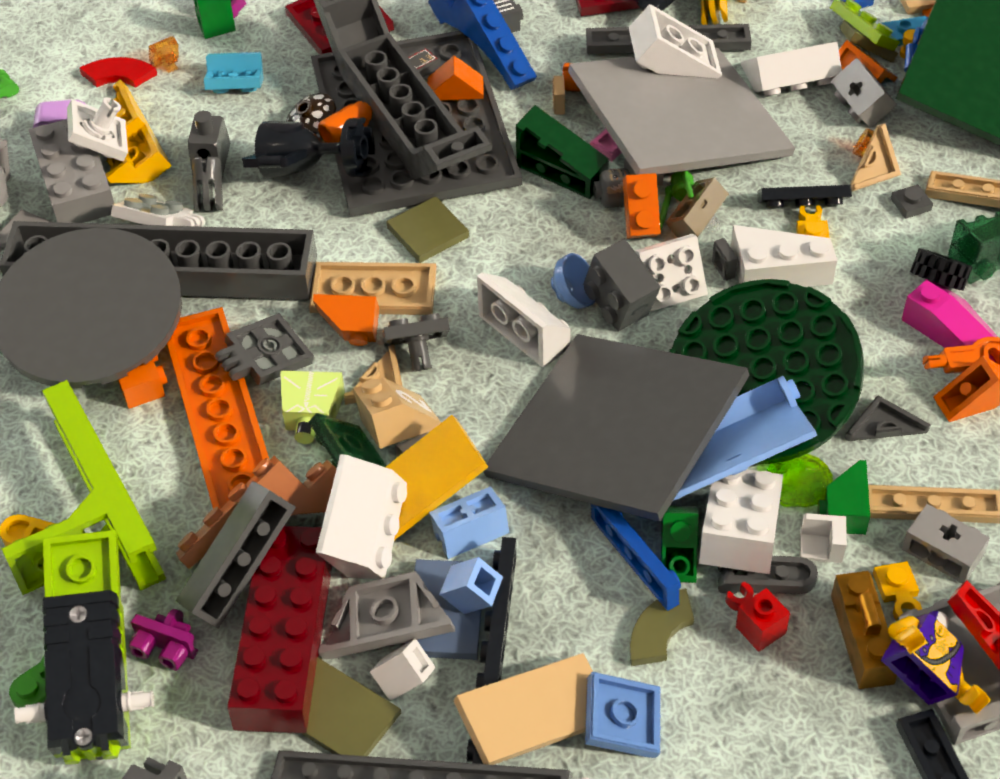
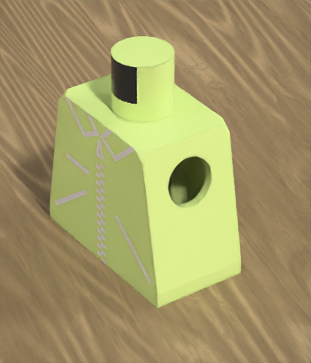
[280,371,345,444]

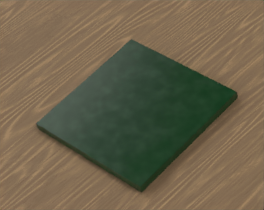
[895,0,1000,146]

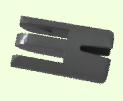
[192,157,223,212]

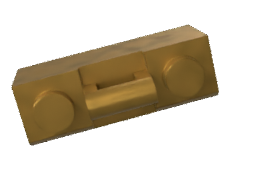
[831,571,897,689]

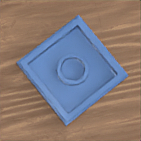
[585,672,660,758]

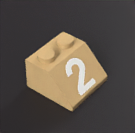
[353,378,441,449]

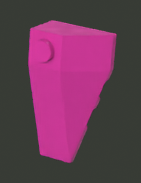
[902,280,998,362]

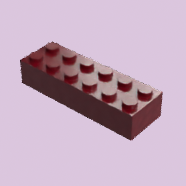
[227,526,332,733]

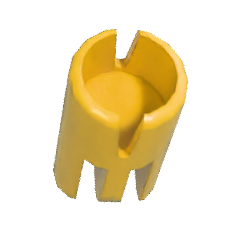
[700,0,728,25]

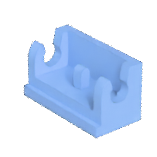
[429,486,510,559]

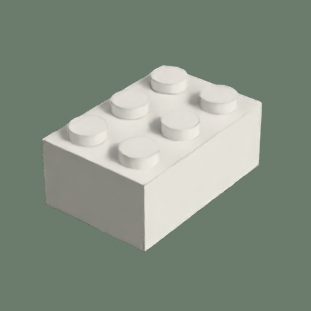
[699,469,784,574]

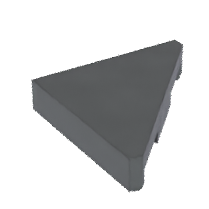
[845,395,931,441]

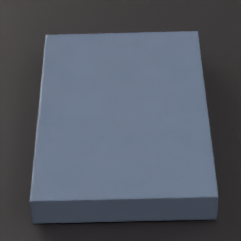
[406,559,482,660]

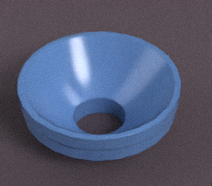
[551,253,595,309]

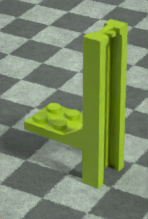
[1,380,166,595]

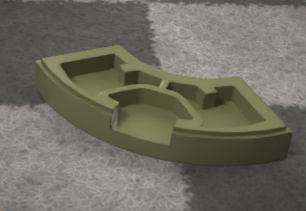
[630,588,694,666]

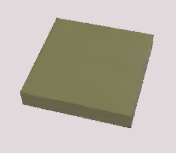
[386,197,469,263]

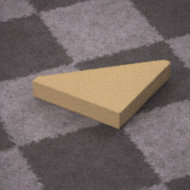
[850,123,901,191]
[344,345,403,405]

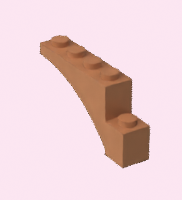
[176,455,337,569]

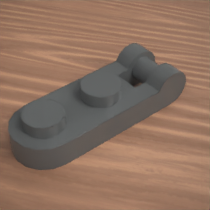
[718,556,818,594]

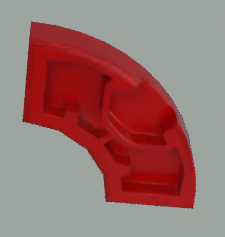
[80,57,157,88]

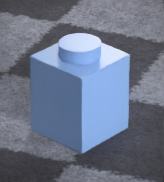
[439,557,503,614]

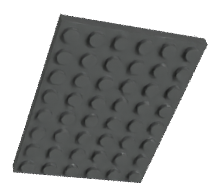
[311,31,522,217]

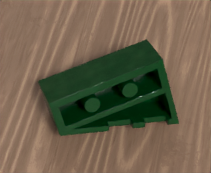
[516,105,609,199]

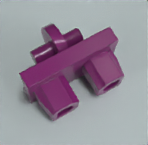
[129,609,198,671]

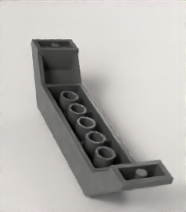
[314,0,492,180]

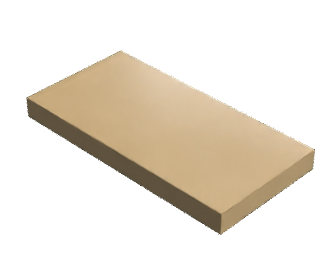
[309,262,437,315]
[453,653,593,765]

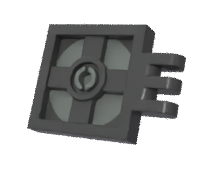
[215,313,314,385]

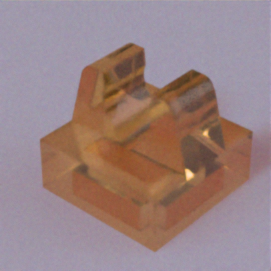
[148,36,179,73]

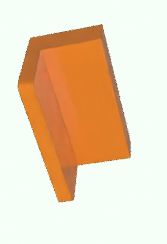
[839,40,898,84]

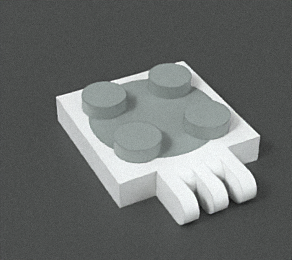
[111,194,205,227]

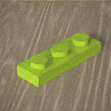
[829,0,900,51]

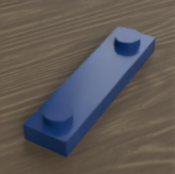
[591,504,681,611]

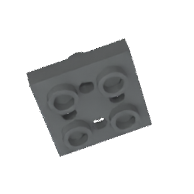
[382,313,450,372]

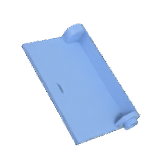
[673,376,817,501]

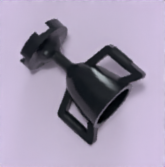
[242,117,375,179]

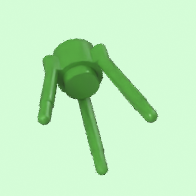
[660,170,694,230]

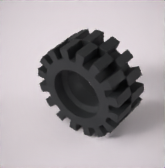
[910,248,973,291]

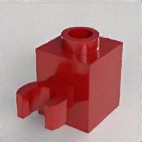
[725,581,790,652]

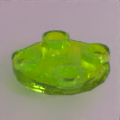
[767,454,833,507]

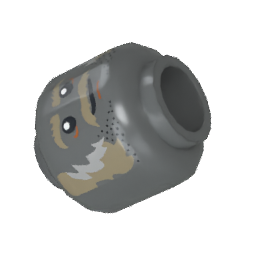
[593,168,634,208]

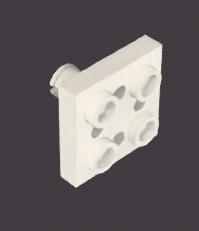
[67,97,128,161]
[635,234,708,312]

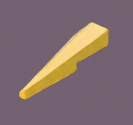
[106,79,172,183]

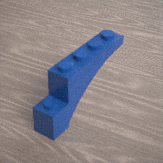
[428,0,537,90]

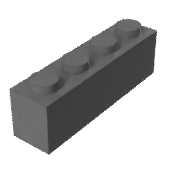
[175,481,296,629]

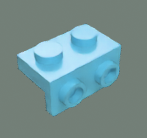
[204,52,264,93]

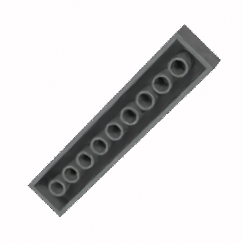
[0,221,317,300]

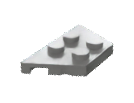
[319,571,455,660]

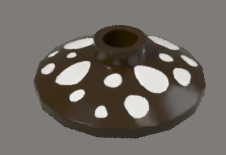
[286,93,336,132]

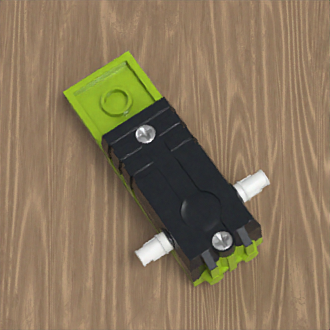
[14,530,154,765]

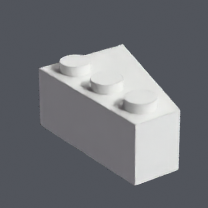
[731,225,837,287]

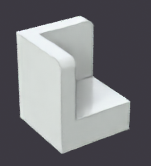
[800,513,847,563]
[370,638,436,700]

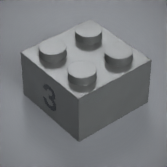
[583,238,661,332]

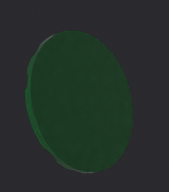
[669,279,864,464]

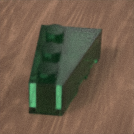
[947,211,1000,284]

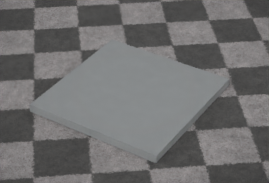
[568,48,795,175]

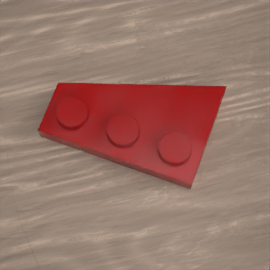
[947,580,1000,671]

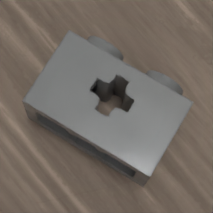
[831,58,897,127]
[902,504,990,584]

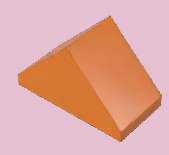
[427,56,484,100]

